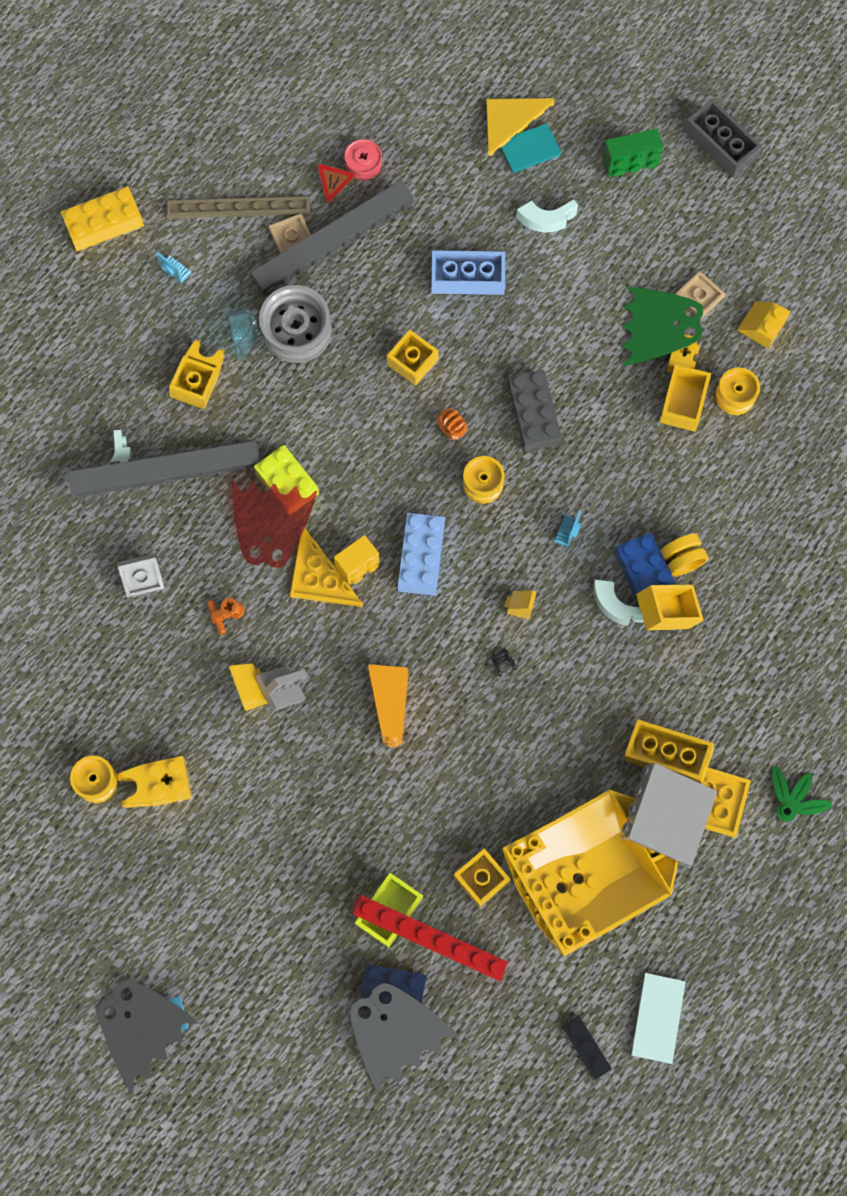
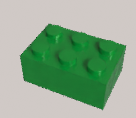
[602,128,664,177]

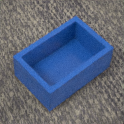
[614,533,675,603]

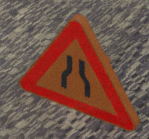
[318,164,356,203]

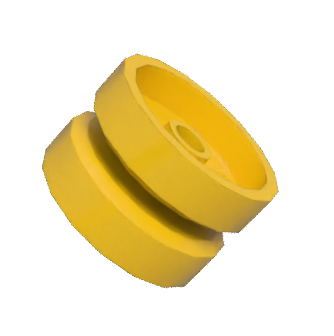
[715,367,760,415]
[463,456,505,504]
[660,533,709,577]
[70,755,118,803]

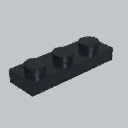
[561,1015,612,1080]

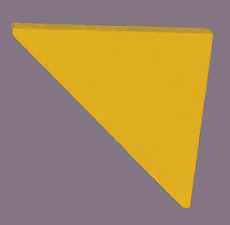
[486,98,554,156]
[290,527,363,607]

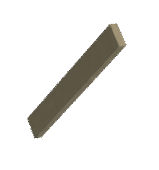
[167,196,310,219]

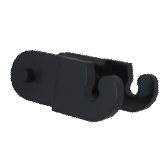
[491,648,517,677]

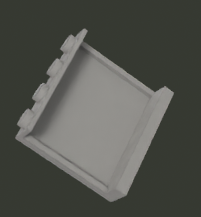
[621,763,717,866]

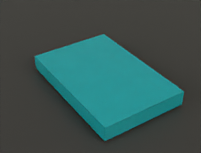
[500,123,561,174]

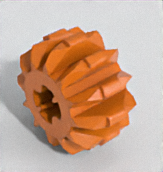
[437,408,468,440]

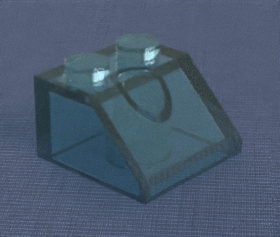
[228,309,259,361]

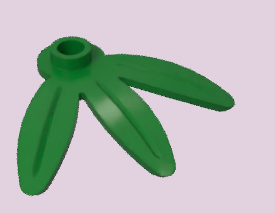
[772,766,832,822]

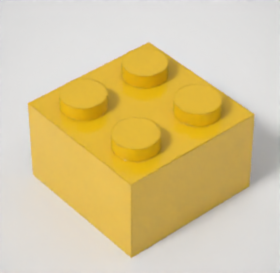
[386,330,439,386]
[334,535,379,585]
[453,848,511,908]

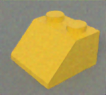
[737,301,791,349]
[229,663,268,711]

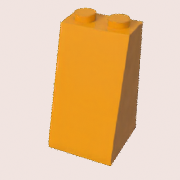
[368,664,408,747]

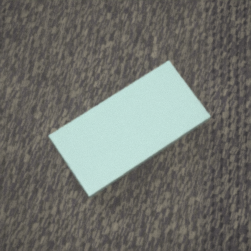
[631,973,686,1064]

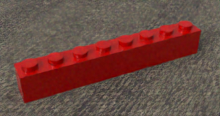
[349,894,508,981]

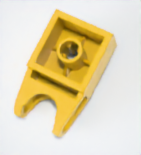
[169,339,225,410]
[117,756,192,808]

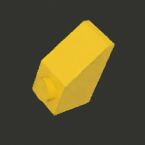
[505,591,536,620]

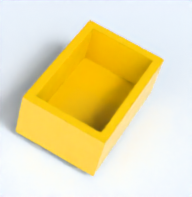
[659,364,711,432]
[636,585,704,630]

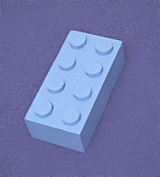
[431,251,505,295]
[398,513,445,596]

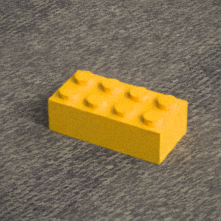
[60,186,144,251]
[625,719,714,784]

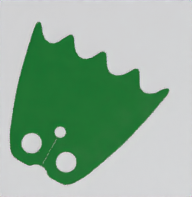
[622,287,703,366]

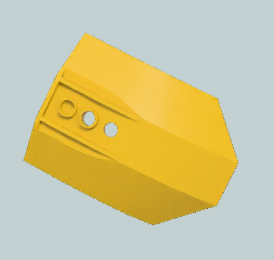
[502,790,678,957]

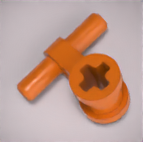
[207,598,245,635]

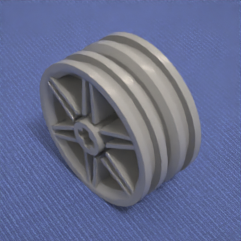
[259,285,332,363]

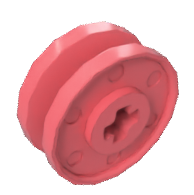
[345,139,382,180]

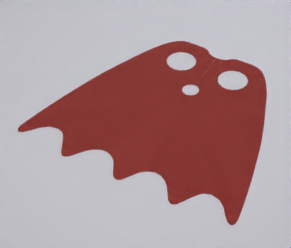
[232,481,317,568]

